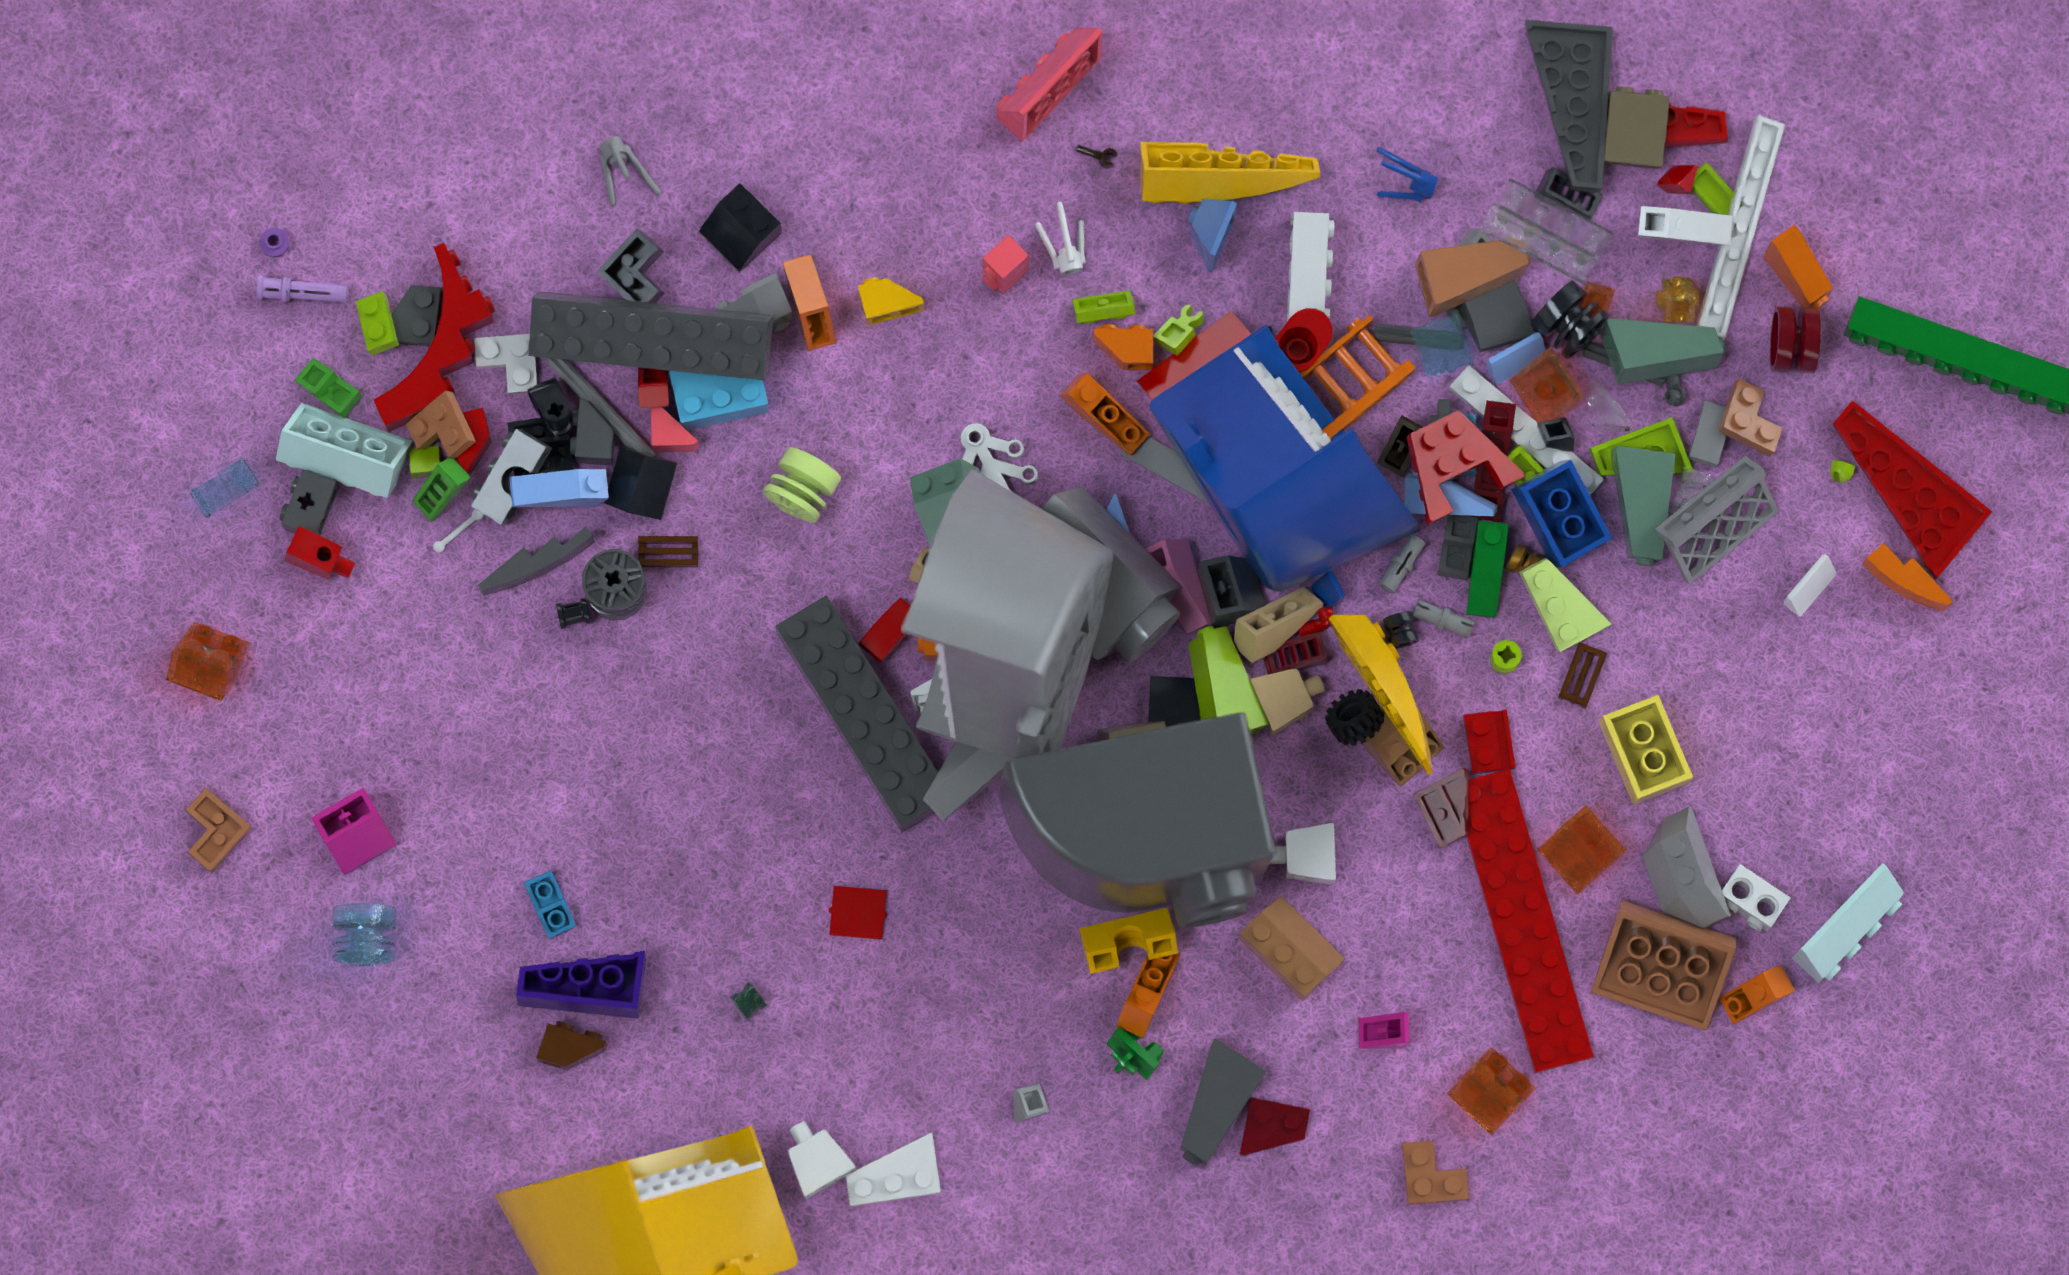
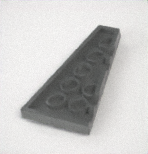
[1524,20,1613,193]

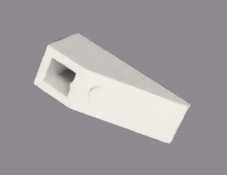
[1638,206,1733,246]

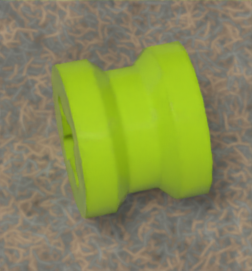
[1490,640,1522,674]

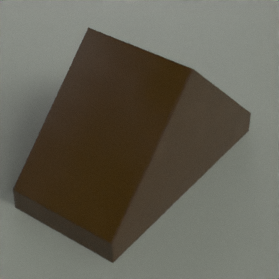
[1377,415,1423,477]

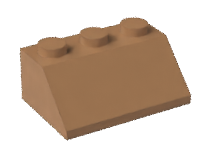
[1238,896,1345,1002]

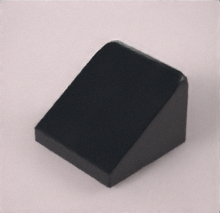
[1537,417,1575,452]

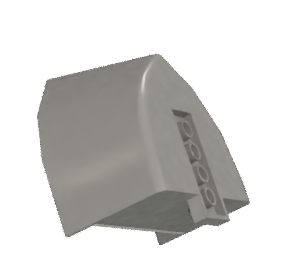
[901,469,1114,759]

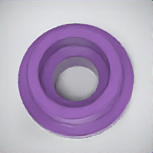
[259,228,289,257]

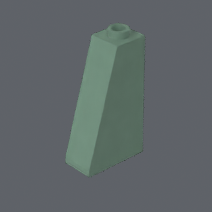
[1600,318,1725,385]
[1611,446,1675,566]

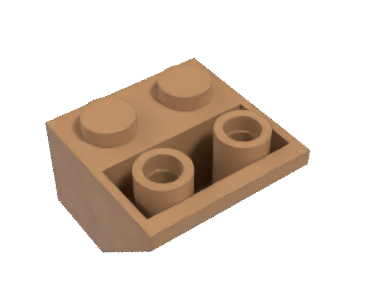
[1362,708,1445,787]

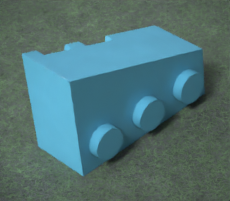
[669,371,769,431]

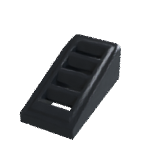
[1534,167,1603,221]

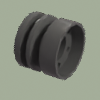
[582,549,647,621]

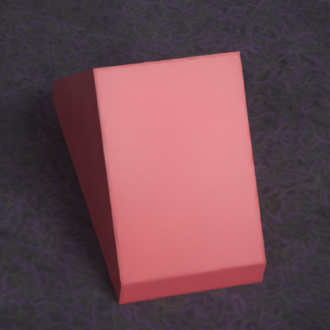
[651,407,699,453]

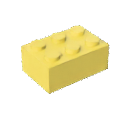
[1599,695,1693,805]

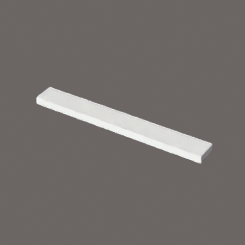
[1696,115,1785,341]

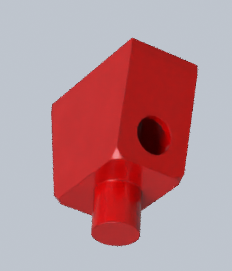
[284,526,355,580]

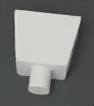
[1270,823,1336,885]
[788,1121,856,1199]

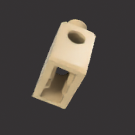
[1250,669,1325,737]

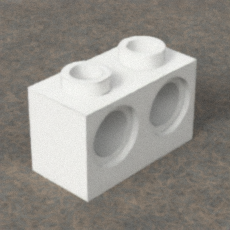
[1722,864,1790,932]

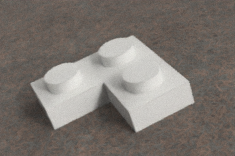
[474,334,537,395]

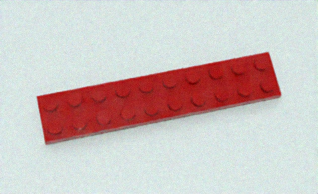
[1466,769,1594,1074]

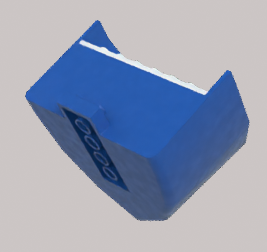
[1149,325,1421,592]

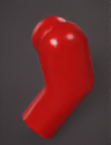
[1297,606,1334,637]

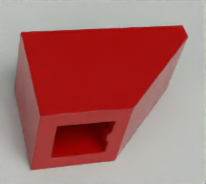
[454,408,492,476]

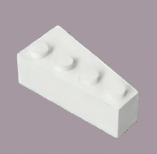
[1287,212,1334,321]

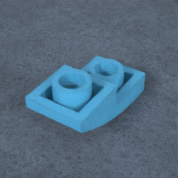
[524,870,576,938]

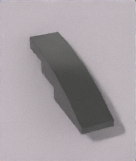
[478,527,595,596]

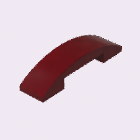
[1471,400,1516,522]

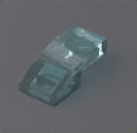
[191,459,259,518]

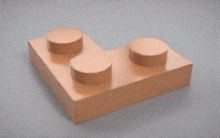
[1718,378,1782,457]
[406,391,476,458]
[186,788,252,873]
[1402,1141,1469,1205]

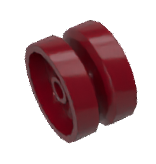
[1770,306,1821,374]

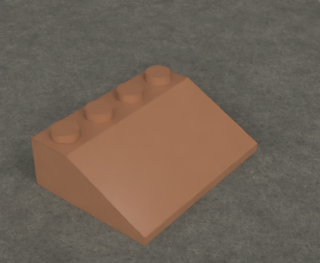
[1591,900,1736,1031]

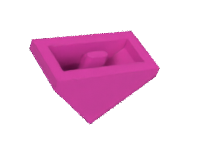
[1359,1012,1409,1049]

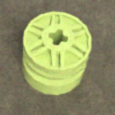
[762,447,841,523]

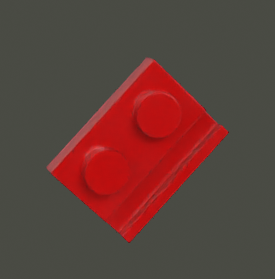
[1463,709,1516,775]

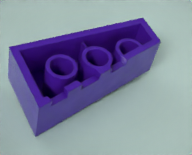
[516,951,646,1019]

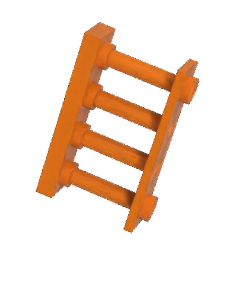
[1299,315,1416,439]

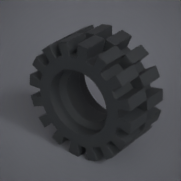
[1325,689,1384,746]

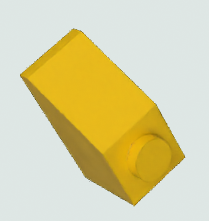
[858,277,924,326]

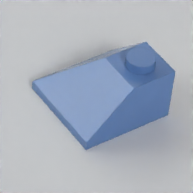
[1188,199,1237,272]

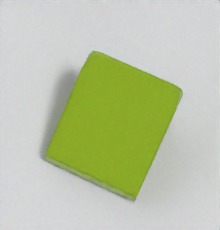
[409,446,441,479]

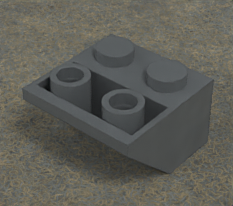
[1197,555,1266,628]

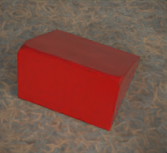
[1656,165,1698,194]

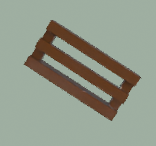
[638,536,699,568]
[1558,642,1607,709]

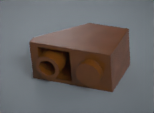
[536,1021,608,1071]

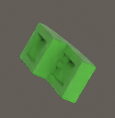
[295,358,363,418]

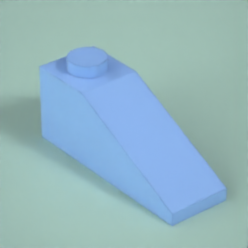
[509,469,609,508]
[1405,469,1498,516]

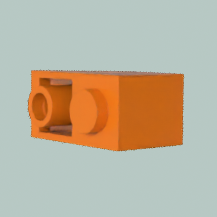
[1093,324,1153,371]
[1719,965,1795,1025]

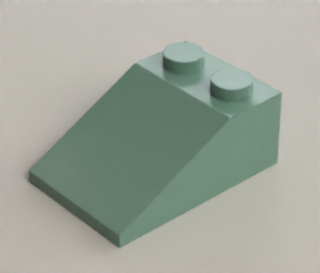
[910,458,979,548]

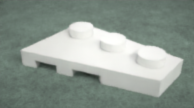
[846,1132,941,1207]

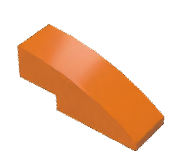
[1862,543,1953,611]

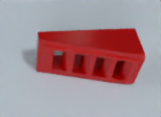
[638,367,669,408]

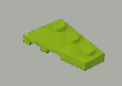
[1589,417,1694,476]

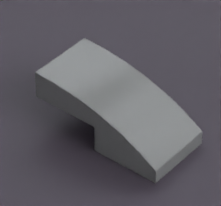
[1689,400,1726,468]

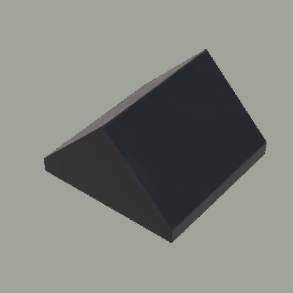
[604,446,678,520]

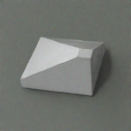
[1013,1083,1050,1124]

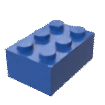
[1511,460,1613,567]

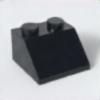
[699,183,782,272]

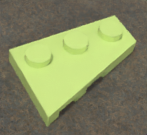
[1519,558,1612,652]

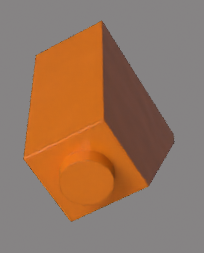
[1763,224,1833,309]
[782,254,836,351]

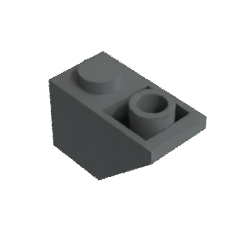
[570,399,615,466]

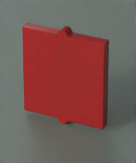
[829,886,887,940]

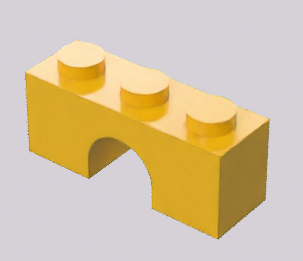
[1079,907,1178,974]

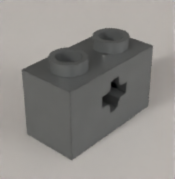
[280,469,339,536]

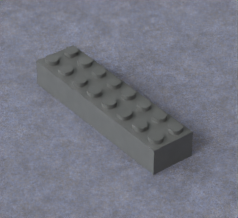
[529,291,773,380]
[775,595,938,833]

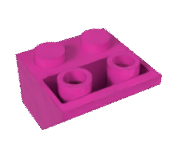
[311,787,397,875]

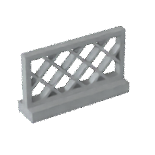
[1655,456,1779,585]

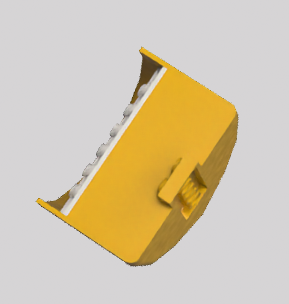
[494,1125,798,1275]

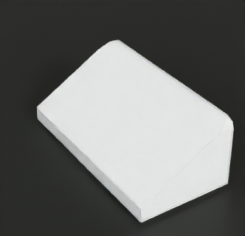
[1784,554,1836,617]

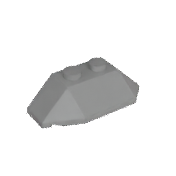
[1642,807,1731,928]

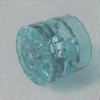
[332,903,397,967]

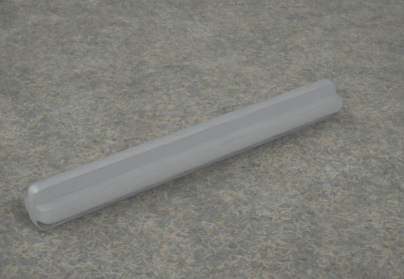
[547,358,656,456]

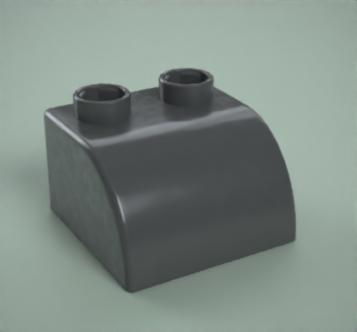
[999,712,1276,928]

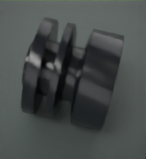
[1530,280,1610,359]

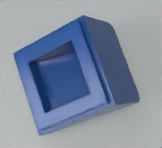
[1311,570,1345,607]

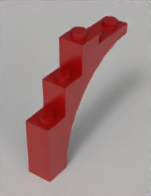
[373,243,496,432]

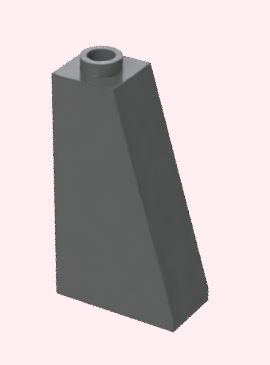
[1180,1038,1266,1166]

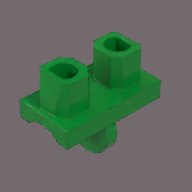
[1106,1026,1164,1080]

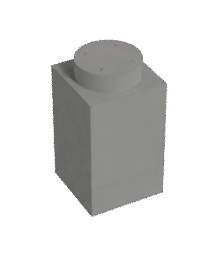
[1041,486,1182,664]

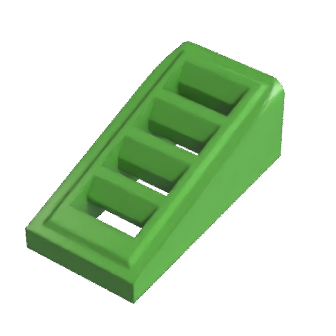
[412,458,470,522]

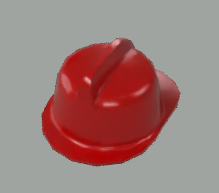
[1275,308,1333,373]

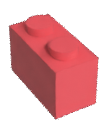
[982,234,1029,295]

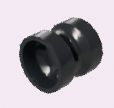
[1383,611,1419,649]

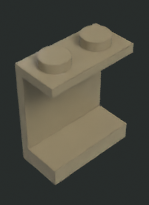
[1604,86,1670,169]

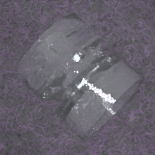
[1670,469,1717,513]

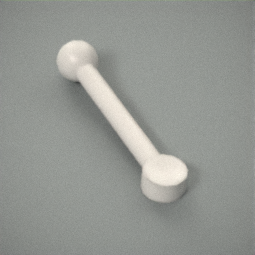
[433,509,484,553]

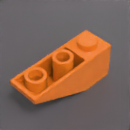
[1059,372,1150,456]
[1116,953,1181,1038]

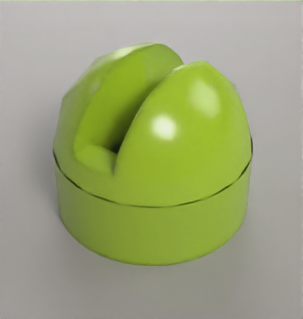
[1830,460,1855,483]

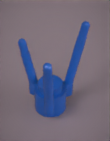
[1376,147,1438,202]

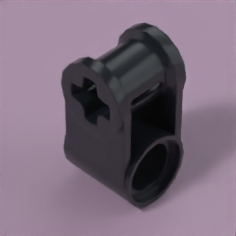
[527,377,573,437]

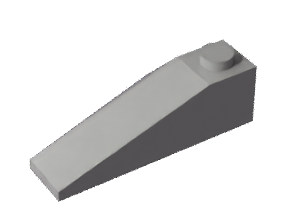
[715,273,793,332]
[923,741,1012,821]

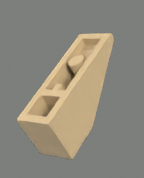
[1233,587,1323,663]

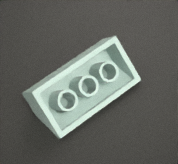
[276,403,413,498]
[1792,863,1904,983]

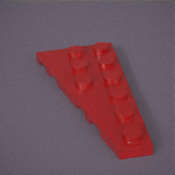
[1833,400,1992,580]

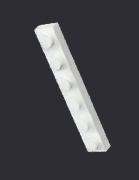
[1449,365,1604,496]

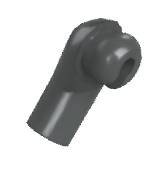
[1665,374,1686,407]

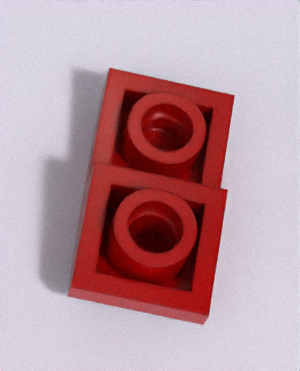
[858,597,911,663]

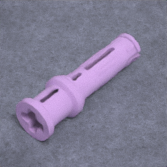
[257,274,348,303]

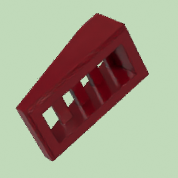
[1263,632,1328,675]

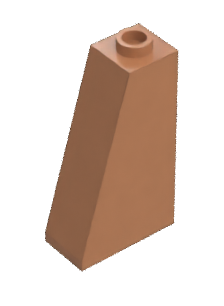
[1415,237,1531,317]

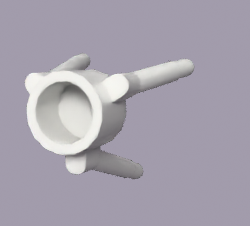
[1035,202,1086,275]

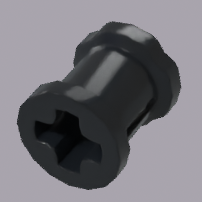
[556,597,591,629]

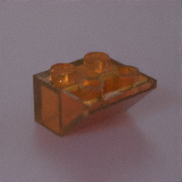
[166,622,250,701]
[1538,805,1626,895]
[1447,1047,1536,1136]

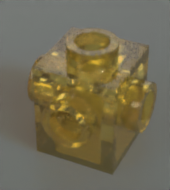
[1656,276,1699,322]

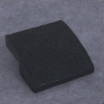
[507,418,574,476]
[1148,676,1201,727]

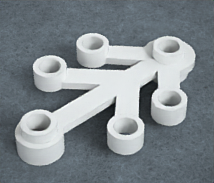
[961,423,1038,490]

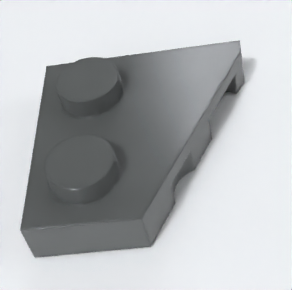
[391,285,441,347]

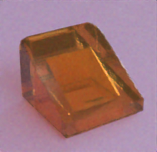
[1581,281,1615,317]

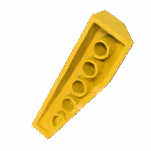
[1140,142,1320,204]
[1329,614,1433,775]

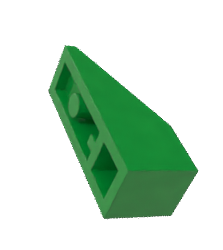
[1466,520,1508,618]

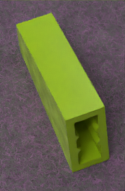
[1188,626,1269,735]

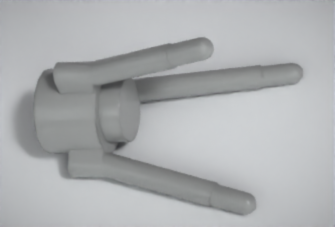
[599,136,661,207]

